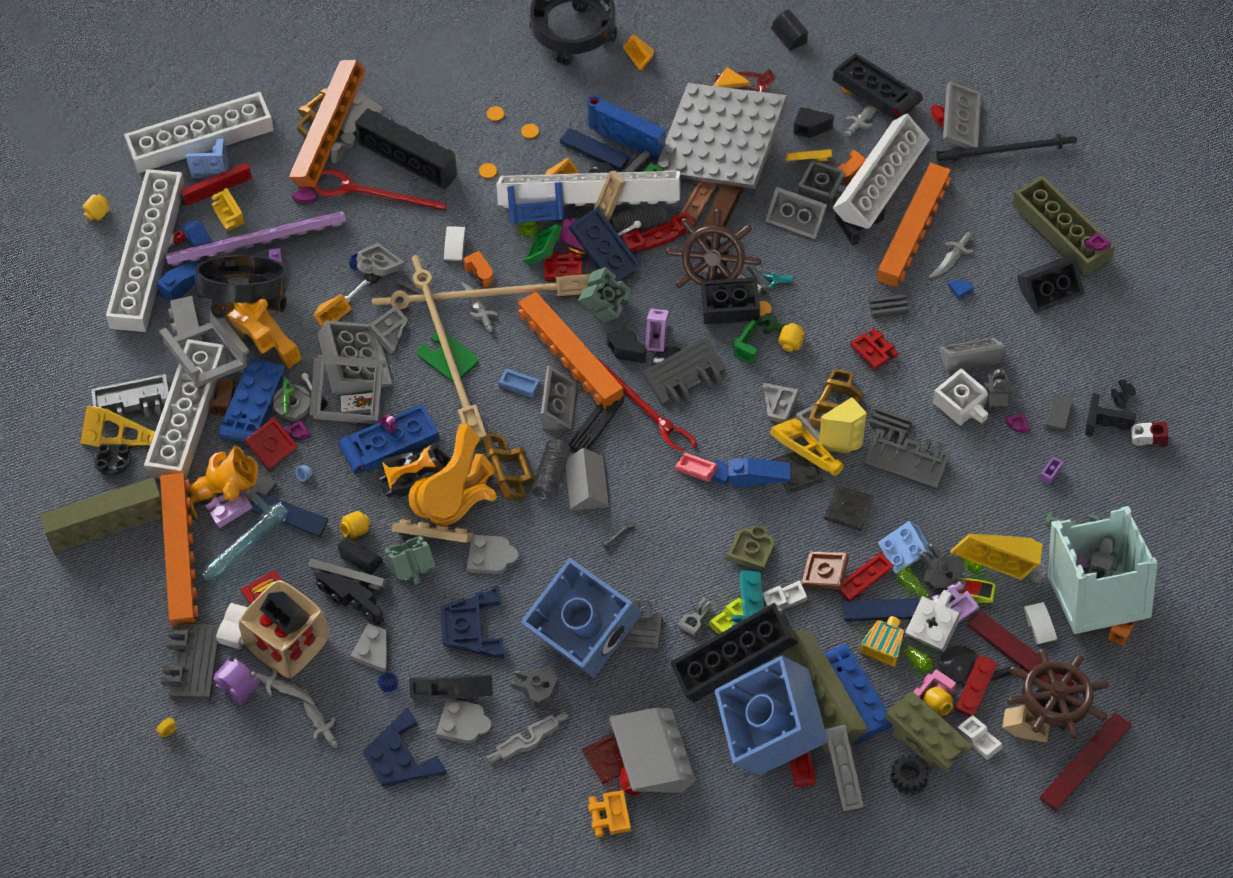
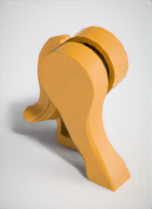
[222,299,302,369]
[408,423,497,526]

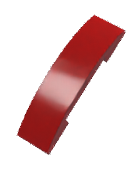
[621,211,695,251]

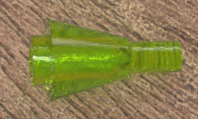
[896,567,930,598]

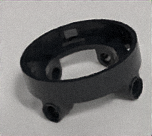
[530,0,617,65]
[195,255,288,319]

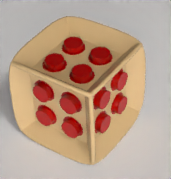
[239,580,329,678]

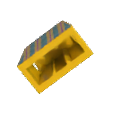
[860,616,904,667]

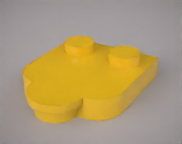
[785,149,832,162]

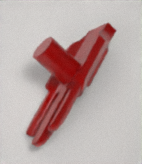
[930,104,945,130]

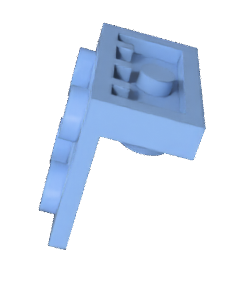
[186,139,229,179]
[878,521,934,574]

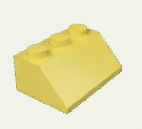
[819,398,867,454]

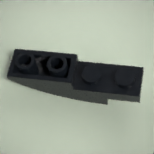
[315,572,384,626]
[409,675,493,700]

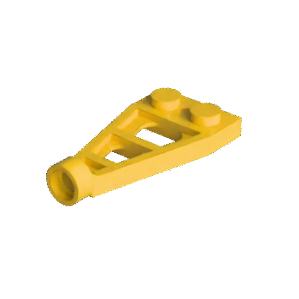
[80,405,155,447]
[769,418,844,476]

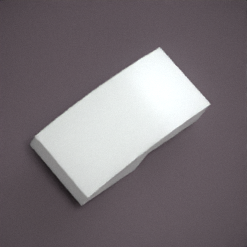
[444,226,465,261]
[762,580,808,609]
[1024,602,1057,645]
[958,715,1002,760]

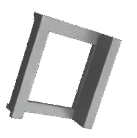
[159,310,249,388]
[309,354,387,424]

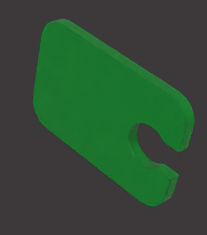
[417,332,478,382]

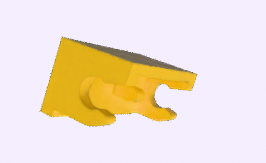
[211,188,245,232]

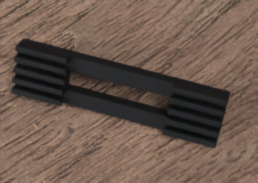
[567,397,624,452]

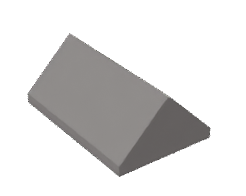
[765,187,827,239]
[939,338,1004,372]
[541,365,577,431]
[565,448,609,511]

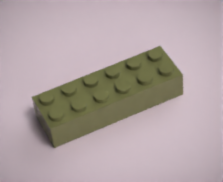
[1012,175,1116,276]
[40,477,163,553]
[773,630,868,754]

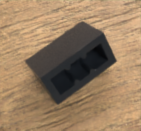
[771,9,808,51]
[338,538,383,575]
[260,591,310,634]

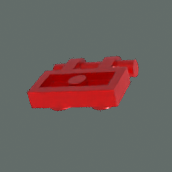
[545,251,582,281]
[850,328,899,371]

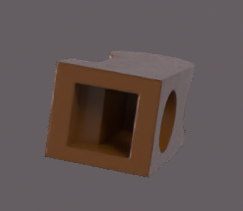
[210,378,235,416]

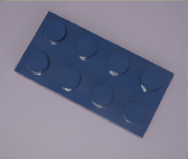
[568,207,641,282]

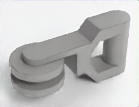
[331,133,355,163]
[678,598,712,637]

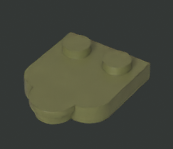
[726,525,774,572]

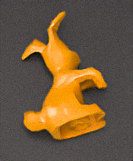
[187,445,258,519]

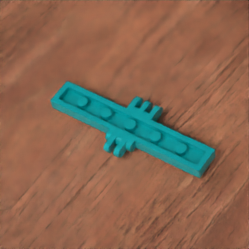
[731,570,769,672]

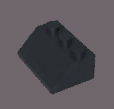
[1017,257,1085,312]
[701,277,760,324]

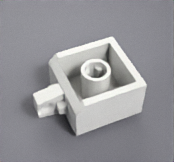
[933,369,988,426]
[905,590,960,652]

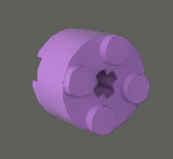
[213,657,261,705]

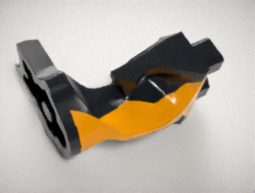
[377,442,451,497]

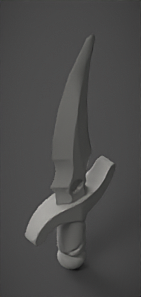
[846,105,878,137]
[929,232,973,278]
[461,282,498,332]
[250,669,315,705]
[303,688,339,748]

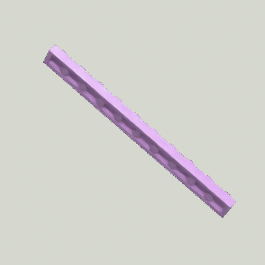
[165,211,346,266]

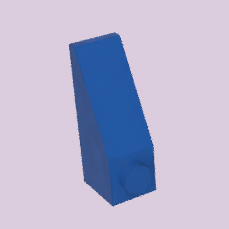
[156,259,203,303]
[729,457,791,488]

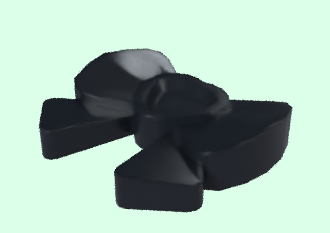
[1111,380,1136,409]

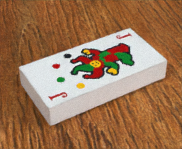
[341,393,380,414]

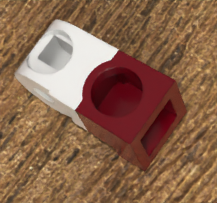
[1131,422,1168,447]

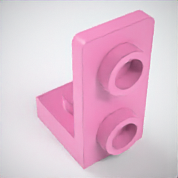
[914,669,956,699]

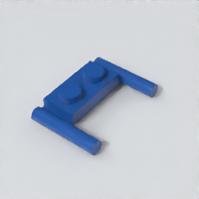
[507,182,565,223]

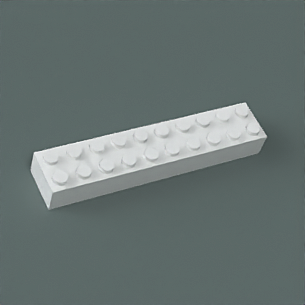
[106,169,185,332]
[497,171,681,208]

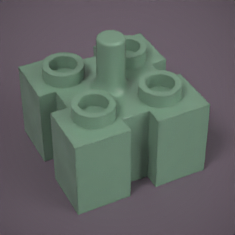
[578,267,631,323]
[384,536,435,584]

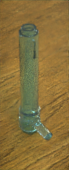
[201,494,289,583]

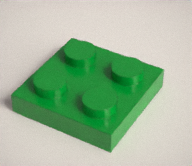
[523,224,563,266]

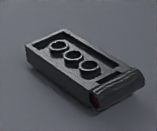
[832,53,923,119]

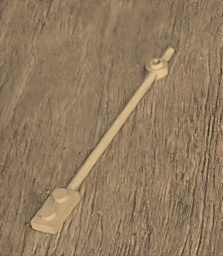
[412,255,486,442]
[372,274,591,310]

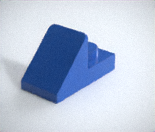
[179,219,213,247]

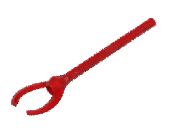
[314,169,447,210]
[598,358,697,451]

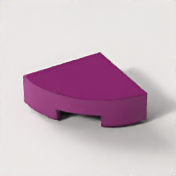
[292,186,317,203]
[1084,232,1111,251]
[1005,413,1030,433]
[379,415,397,434]
[285,420,311,440]

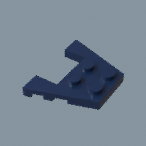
[440,586,504,658]
[363,708,446,787]

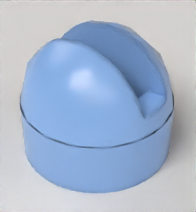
[295,465,313,482]

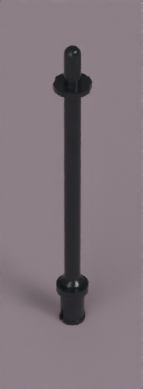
[936,134,1077,162]

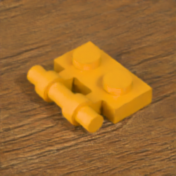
[588,790,631,838]

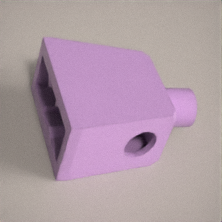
[645,309,669,352]

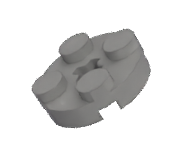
[273,385,311,422]

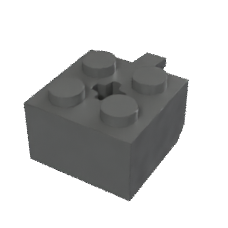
[798,160,847,210]

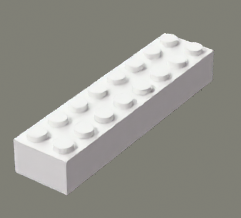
[124,92,274,173]
[144,339,227,479]

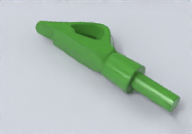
[282,376,295,416]

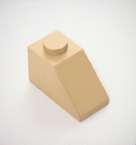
[1002,705,1050,742]

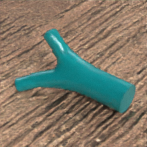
[763,272,793,289]

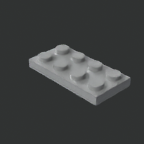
[943,81,981,149]

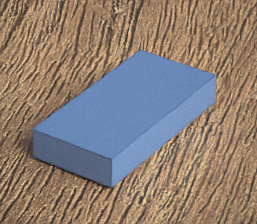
[498,369,541,398]

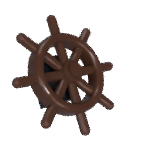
[666,209,761,288]
[1007,648,1109,739]

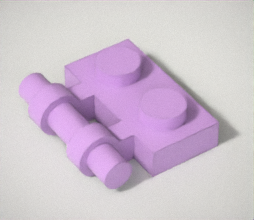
[205,493,253,528]
[932,581,979,623]

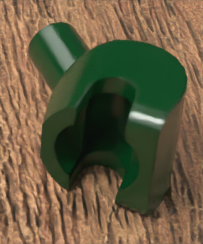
[757,313,785,334]

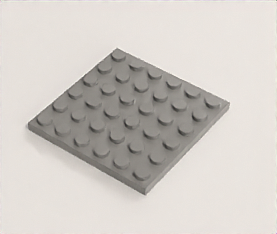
[656,83,788,189]

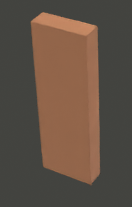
[680,181,719,224]

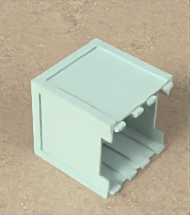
[1048,506,1157,634]

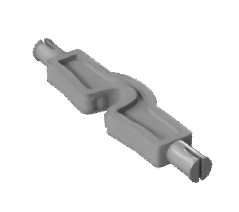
[486,711,569,765]

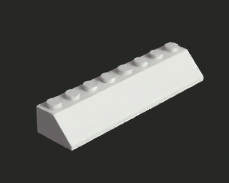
[833,113,930,229]

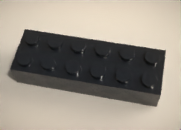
[355,108,457,190]
[670,602,799,702]

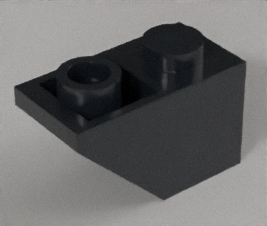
[793,107,834,138]
[607,325,647,363]

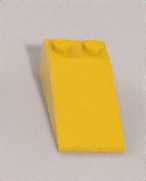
[951,534,1043,580]

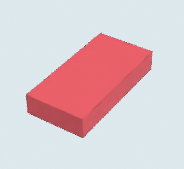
[675,453,718,482]

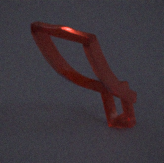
[715,69,776,92]

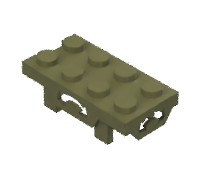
[884,691,973,772]

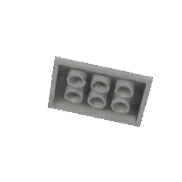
[317,321,393,395]
[610,708,696,793]

